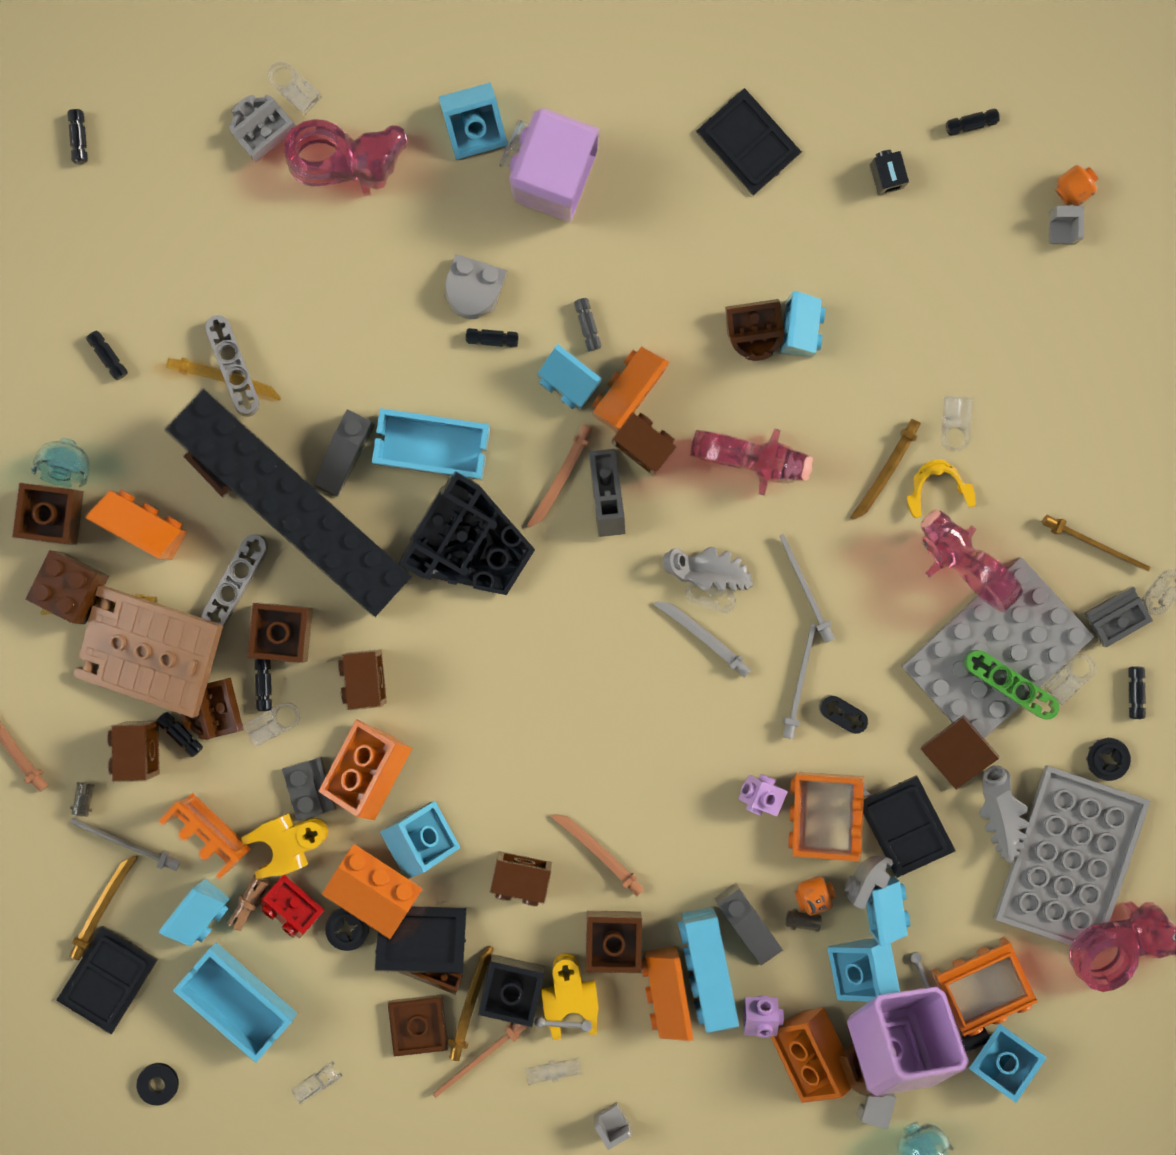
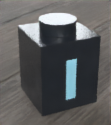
[870,149,909,196]

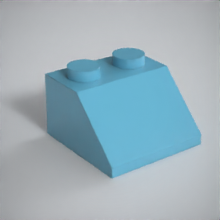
[439,82,508,160]
[780,291,825,357]
[538,344,601,410]
[380,801,461,879]
[866,877,910,946]
[159,878,231,946]
[827,938,900,1002]
[969,1023,1047,1103]

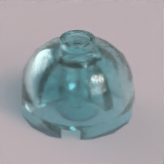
[31,438,90,487]
[897,1121,954,1155]

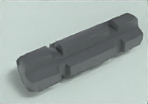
[574,298,601,351]

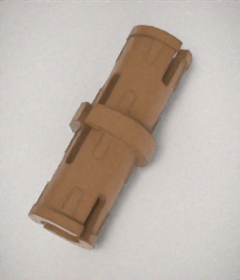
[226,875,269,931]

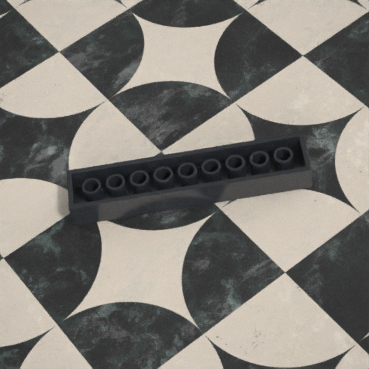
[164,388,412,617]

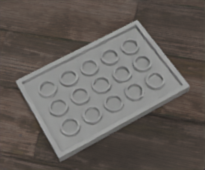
[901,557,1094,738]
[993,765,1150,955]

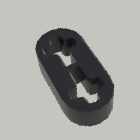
[819,695,868,734]

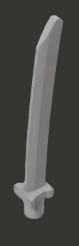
[779,534,835,643]
[654,602,751,678]
[783,624,816,739]
[71,818,181,871]

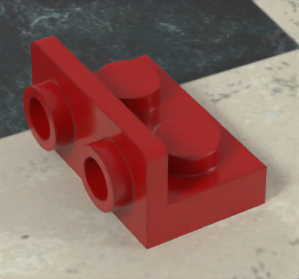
[259,875,325,938]

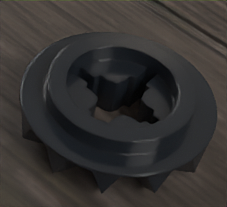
[1086,737,1131,781]
[325,908,369,951]

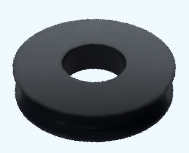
[136,1063,179,1106]

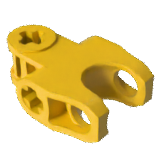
[241,813,328,879]
[541,953,599,1041]

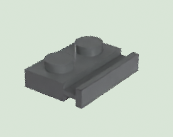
[1084,587,1153,647]
[282,757,336,821]

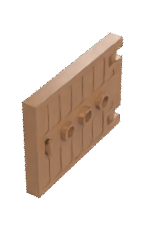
[73,586,223,718]

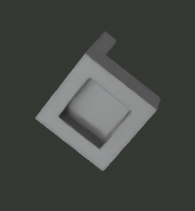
[1049,206,1084,244]
[857,1093,896,1129]
[594,1102,632,1150]

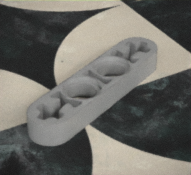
[205,315,260,417]
[201,535,268,627]

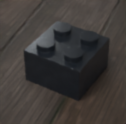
[478,954,545,1027]

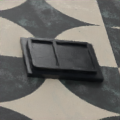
[696,88,802,196]
[863,775,956,878]
[375,906,467,974]
[56,926,158,1034]

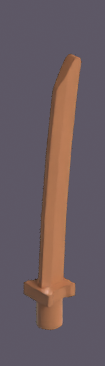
[527,424,592,527]
[0,722,49,792]
[552,814,644,897]
[432,1022,528,1098]

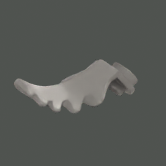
[663,547,753,591]
[980,765,1029,863]

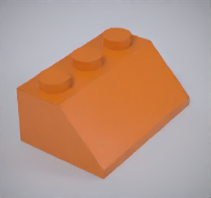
[592,347,669,433]
[86,489,188,560]
[318,719,413,821]
[322,844,423,939]
[641,946,694,1041]
[770,1007,852,1103]

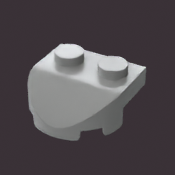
[229,95,298,162]
[445,254,507,319]
[844,856,893,910]

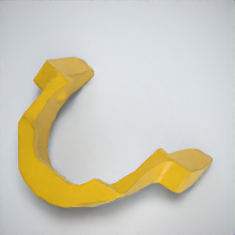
[907,459,976,518]

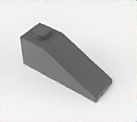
[314,409,375,496]
[589,449,626,537]
[714,883,783,965]

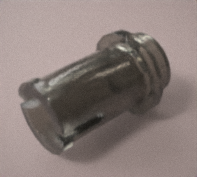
[70,782,95,817]
[786,908,822,932]

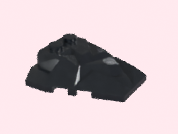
[399,471,535,595]

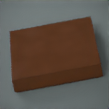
[921,715,999,790]
[388,994,448,1057]

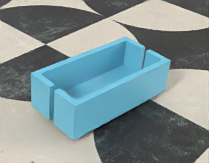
[372,408,491,481]
[678,907,739,1033]
[173,942,298,1063]

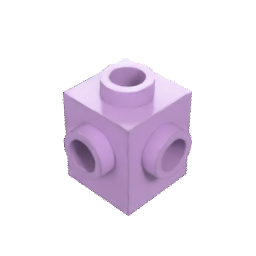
[738,774,788,816]
[743,996,784,1038]

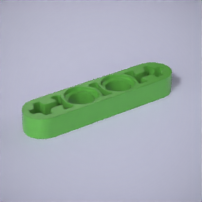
[964,650,1059,720]

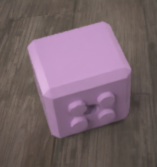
[509,108,600,223]
[847,987,968,1096]

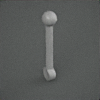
[910,952,931,988]
[535,1017,592,1032]

